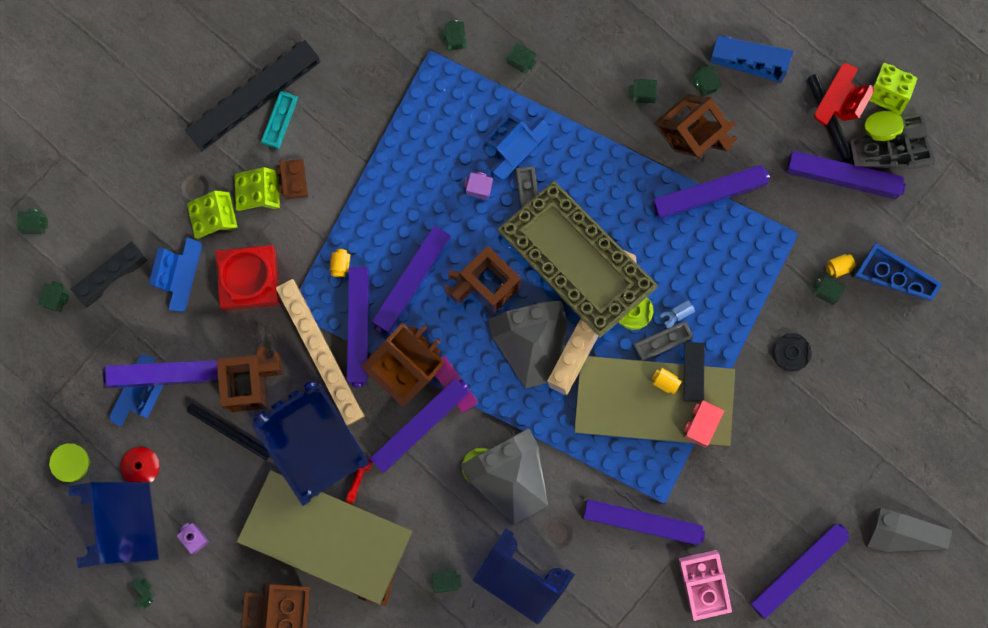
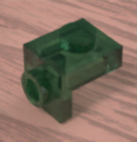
[131,578,156,609]

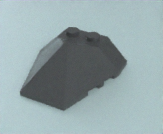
[850,113,935,169]
[488,301,567,389]
[460,428,548,524]

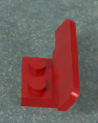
[814,63,875,125]

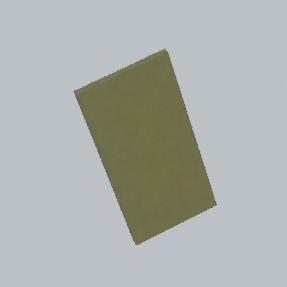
[497,181,658,338]
[574,356,735,447]
[237,470,413,605]

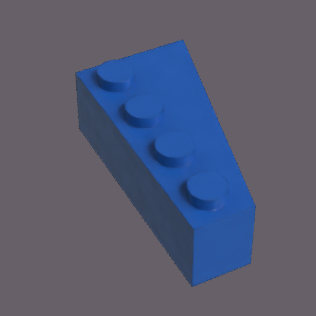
[710,36,793,83]
[853,243,942,301]

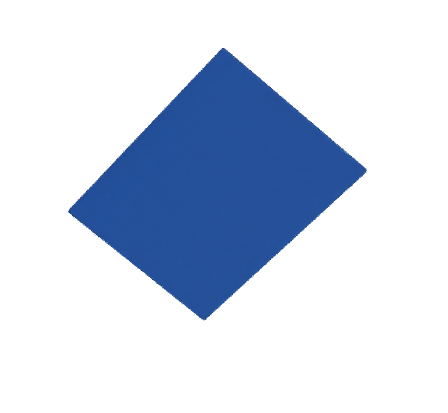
[299,51,798,503]

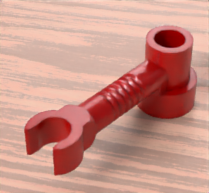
[345,452,373,505]

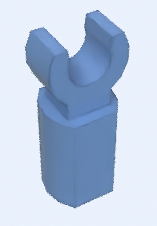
[660,300,695,328]

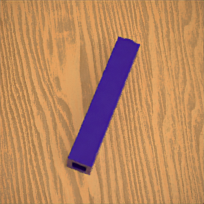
[786,151,906,199]
[652,165,770,221]
[372,225,451,334]
[347,267,370,388]
[102,360,219,389]
[370,378,470,473]
[583,499,705,546]
[749,523,850,619]

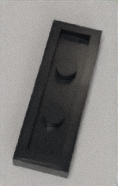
[684,342,704,401]

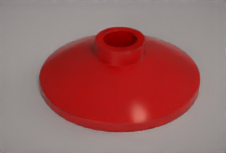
[120,447,160,486]

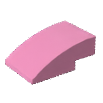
[678,550,732,621]

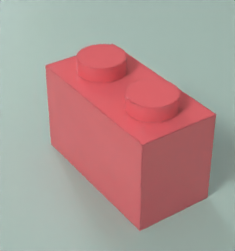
[683,401,724,448]

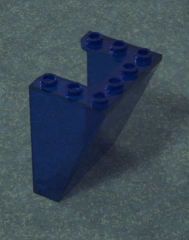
[252,379,370,506]
[68,482,159,569]
[473,529,575,625]

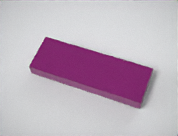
[435,355,478,413]

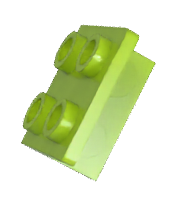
[869,63,917,115]
[235,167,280,211]
[187,191,238,239]

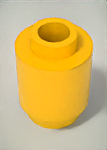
[329,249,350,278]
[825,254,856,278]
[651,368,682,395]

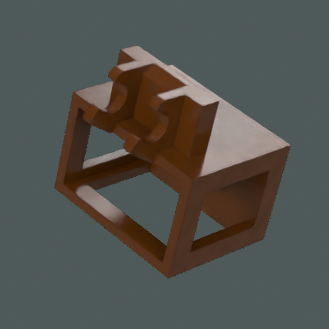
[654,94,737,157]
[445,246,521,315]
[361,322,445,407]
[217,346,283,413]
[240,584,310,628]

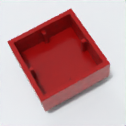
[216,245,280,311]

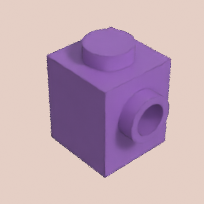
[463,172,493,200]
[177,523,210,555]

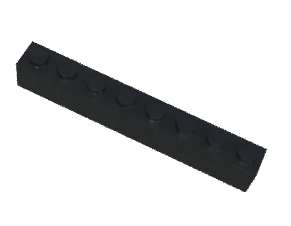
[185,40,321,152]

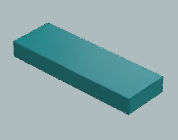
[261,91,298,150]

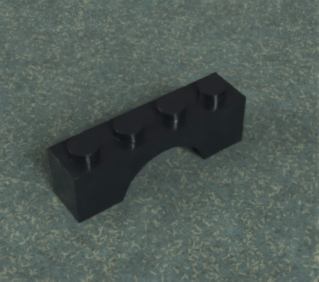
[70,241,148,307]

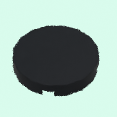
[773,333,812,372]

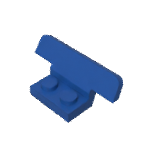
[484,113,550,179]
[148,238,202,312]
[109,355,164,427]

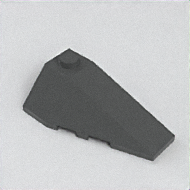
[867,508,952,552]

